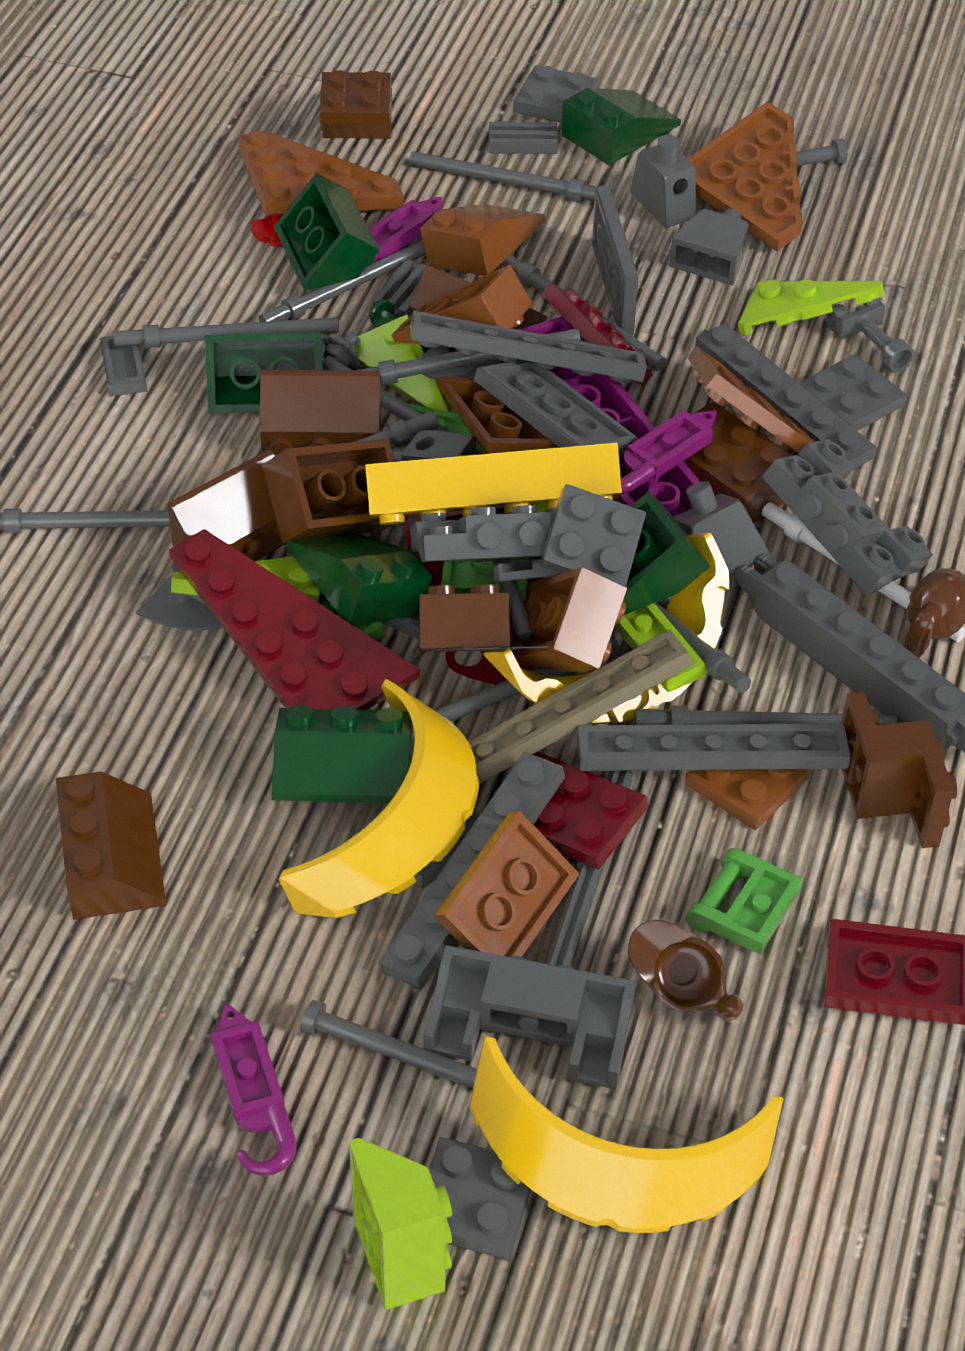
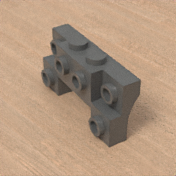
[762,439,933,595]
[410,505,556,563]
[423,945,636,1089]

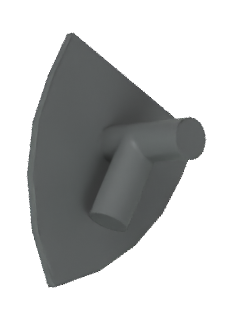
[136,563,223,631]

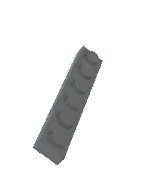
[410,310,647,383]
[695,323,876,470]
[577,724,851,771]
[378,752,565,990]

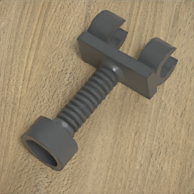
[825,298,915,372]

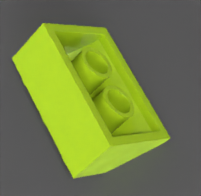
[349,1138,452,1310]

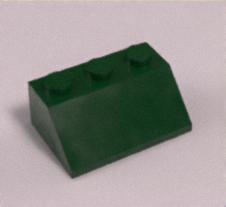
[274,172,380,290]
[205,332,323,413]
[271,705,412,804]

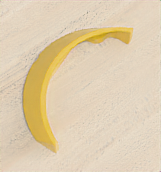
[483,532,729,723]
[279,679,479,918]
[470,1036,783,1233]

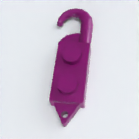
[369,197,443,263]
[621,410,717,495]
[211,1004,296,1176]

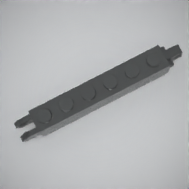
[734,553,965,752]

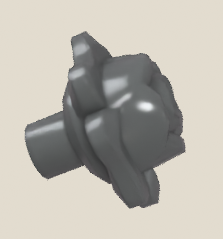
[322,332,361,370]

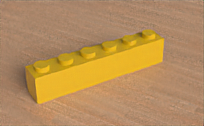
[365,443,622,525]

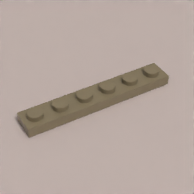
[469,629,693,785]

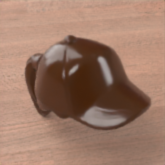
[904,568,965,658]
[628,920,744,1023]

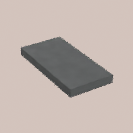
[592,185,638,335]
[474,360,638,455]

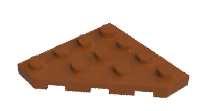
[687,101,803,252]
[239,131,404,214]
[688,346,815,453]

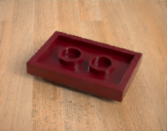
[542,283,653,386]
[532,752,648,870]
[824,918,965,1025]

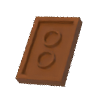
[434,810,579,957]

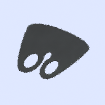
[432,647,549,650]

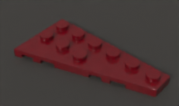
[169,529,420,710]

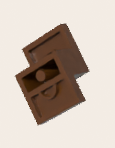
[319,70,392,139]
[841,692,957,848]

